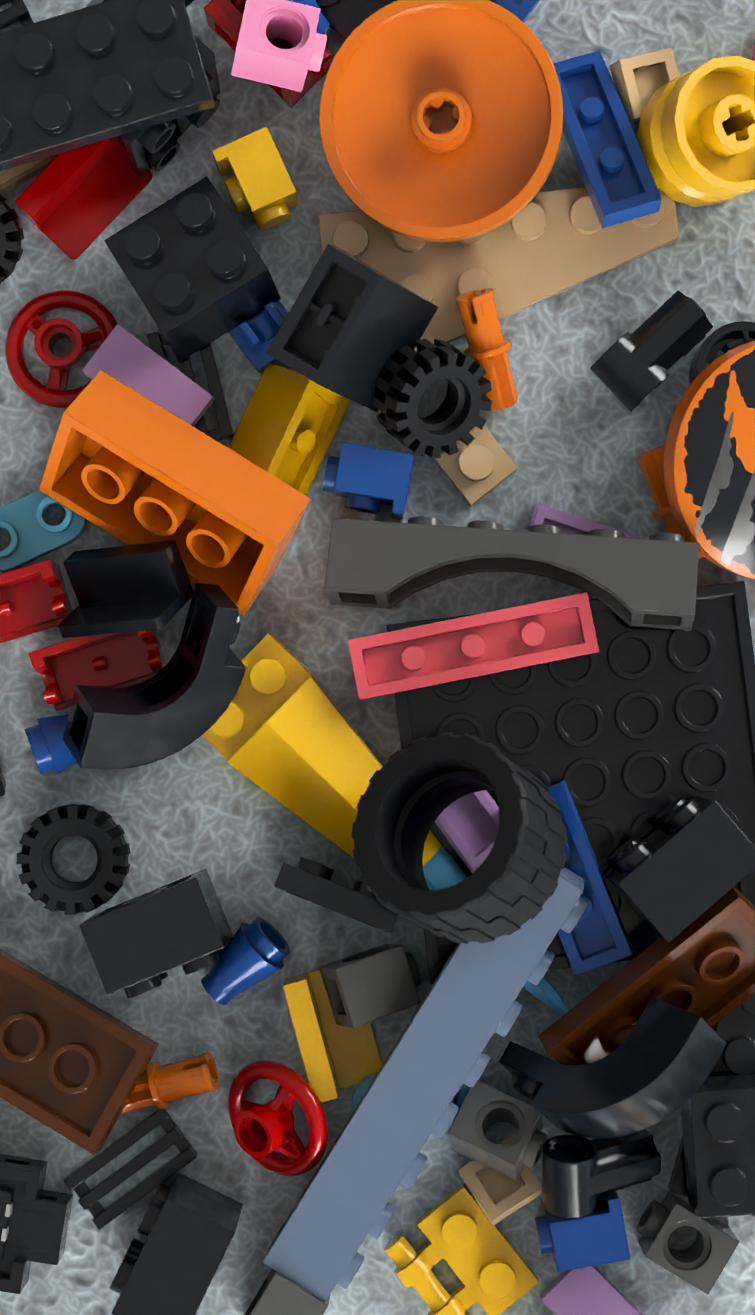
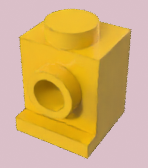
[212,126,299,231]

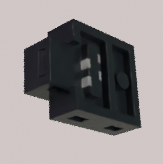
[0,1154,73,1294]

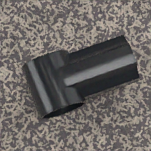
[590,290,713,411]
[541,1129,661,1218]

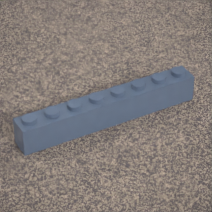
[262,867,588,1302]

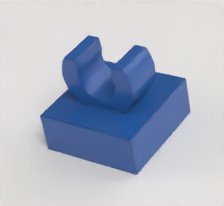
[228,300,288,374]

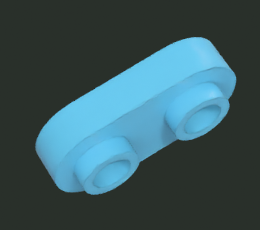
[0,490,88,571]

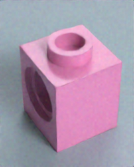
[231,0,327,92]

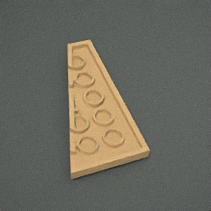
[318,187,679,352]

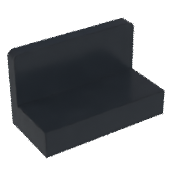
[58,540,193,638]

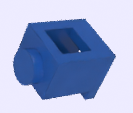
[323,442,414,519]
[535,1191,631,1272]

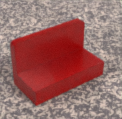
[14,136,153,260]

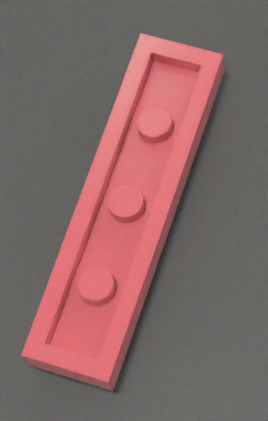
[347,592,599,700]

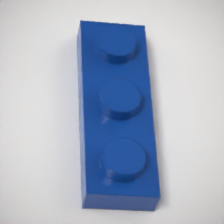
[553,50,662,228]
[547,780,633,976]

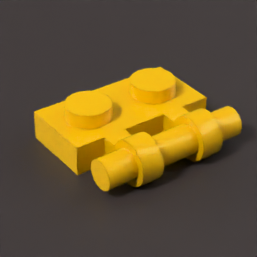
[384,1183,539,1315]

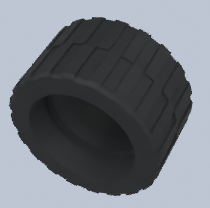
[352,732,567,944]

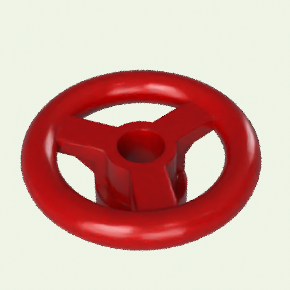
[5,290,118,408]
[228,1060,328,1176]

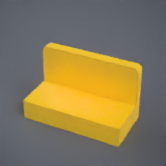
[228,364,351,495]
[283,970,382,1103]

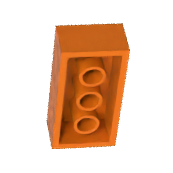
[38,370,311,616]

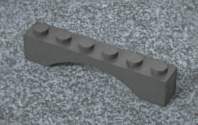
[325,512,700,631]

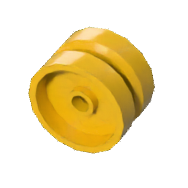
[637,55,755,207]

